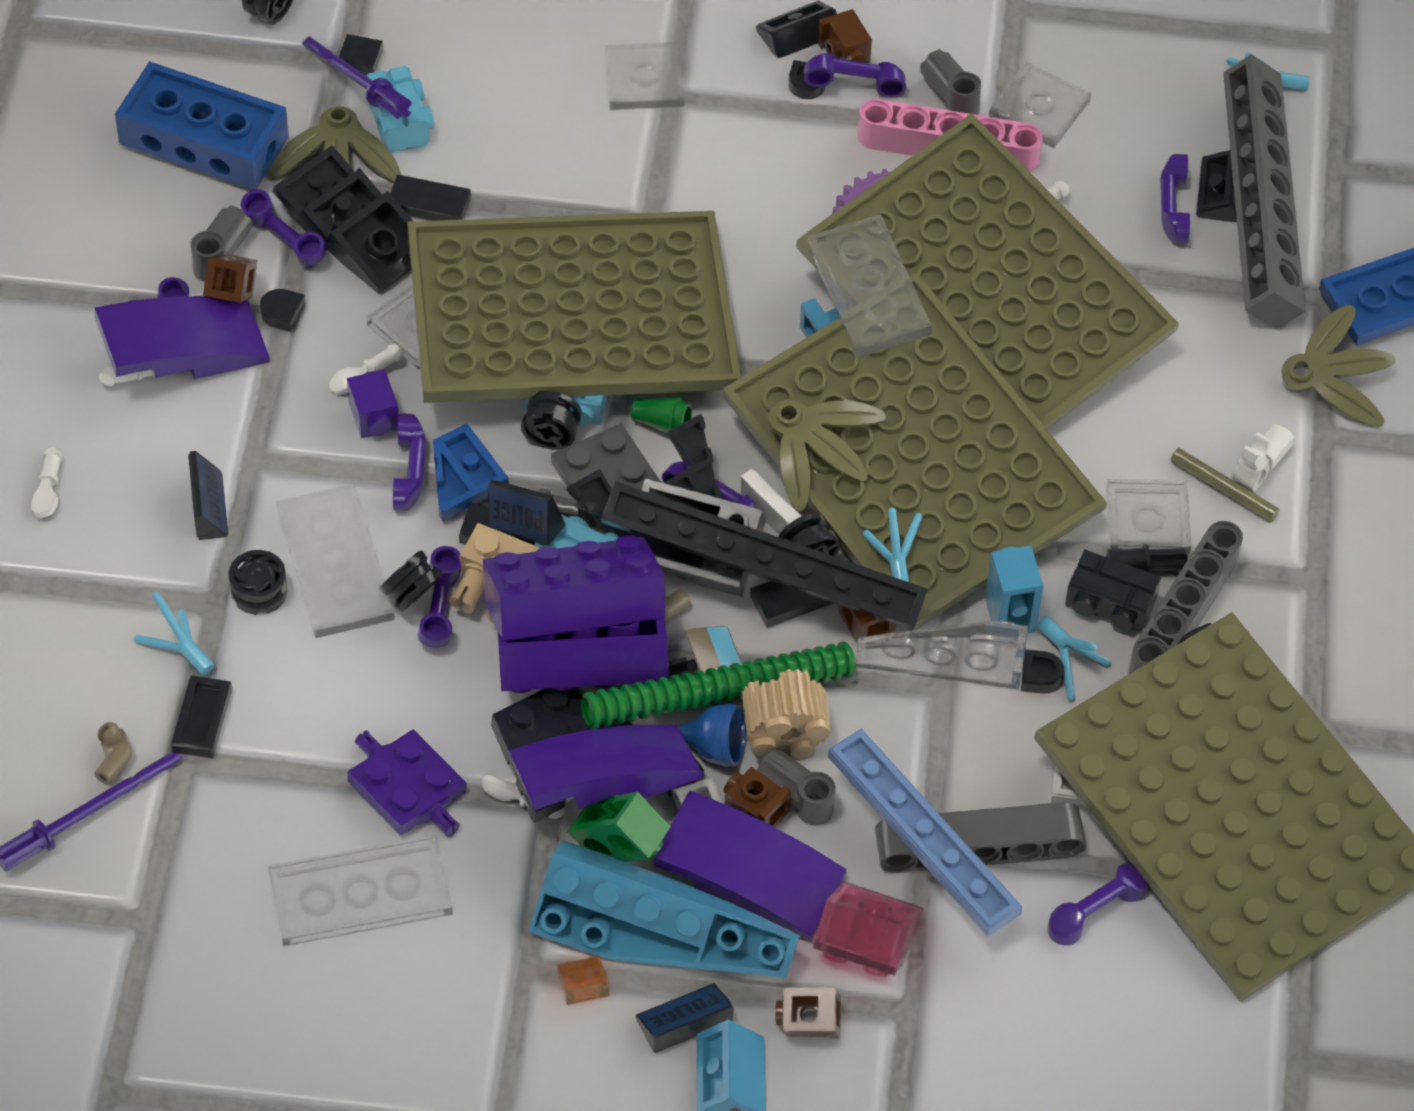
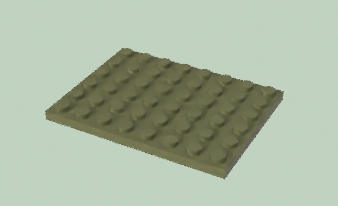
[796,113,1179,429]
[407,211,741,403]
[722,272,1107,633]
[1034,612,1414,1002]

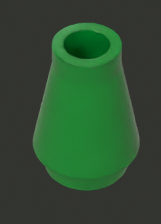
[631,397,693,433]

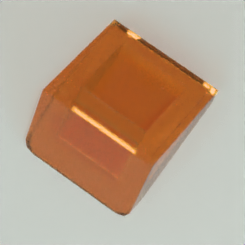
[557,956,609,1005]

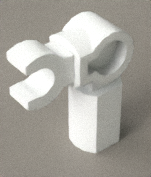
[1232,424,1294,492]

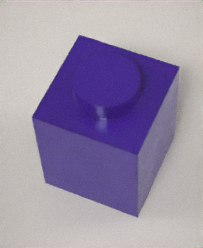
[347,369,399,438]

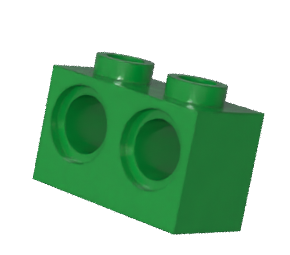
[567,792,671,862]

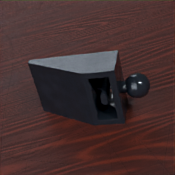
[628,478,766,597]

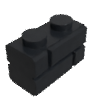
[1065,549,1162,632]

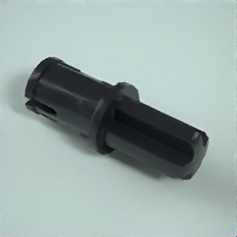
[1106,544,1188,573]

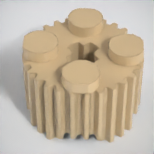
[742,669,831,759]

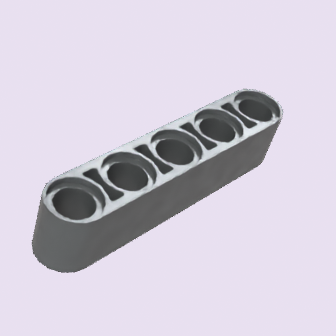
[1128,521,1243,675]
[874,802,1086,873]

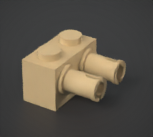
[449,523,539,625]

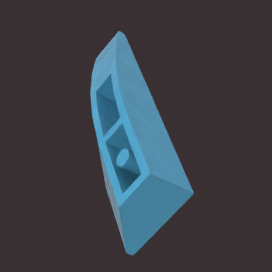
[528,840,800,978]

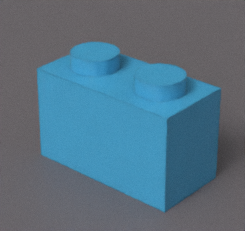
[985,546,1043,638]

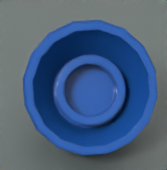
[679,704,747,767]

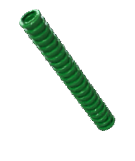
[581,641,856,729]

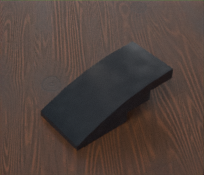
[272,145,413,294]

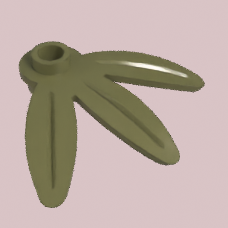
[268,106,402,183]
[1281,305,1396,427]
[769,399,886,511]

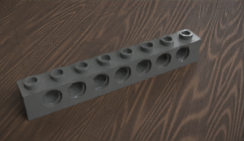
[1223,54,1306,329]

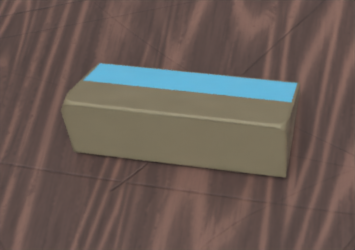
[685,626,742,706]

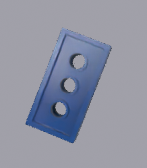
[115,61,289,190]

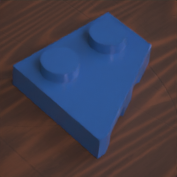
[433,423,509,521]

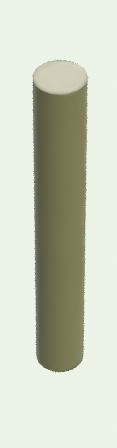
[1171,448,1280,522]

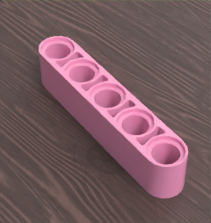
[858,99,1043,172]

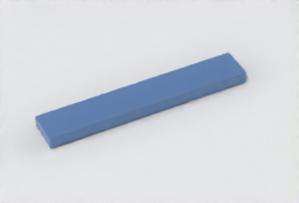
[828,728,1023,936]

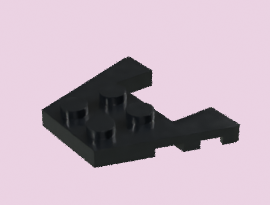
[566,414,722,573]
[491,688,633,823]

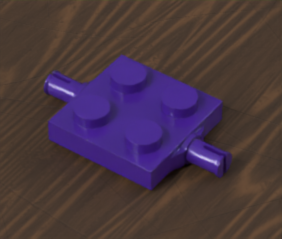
[347,729,467,837]

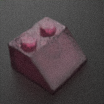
[813,881,924,977]

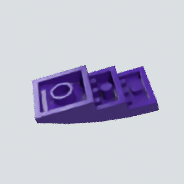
[94,296,270,379]
[509,725,703,811]
[653,790,847,941]

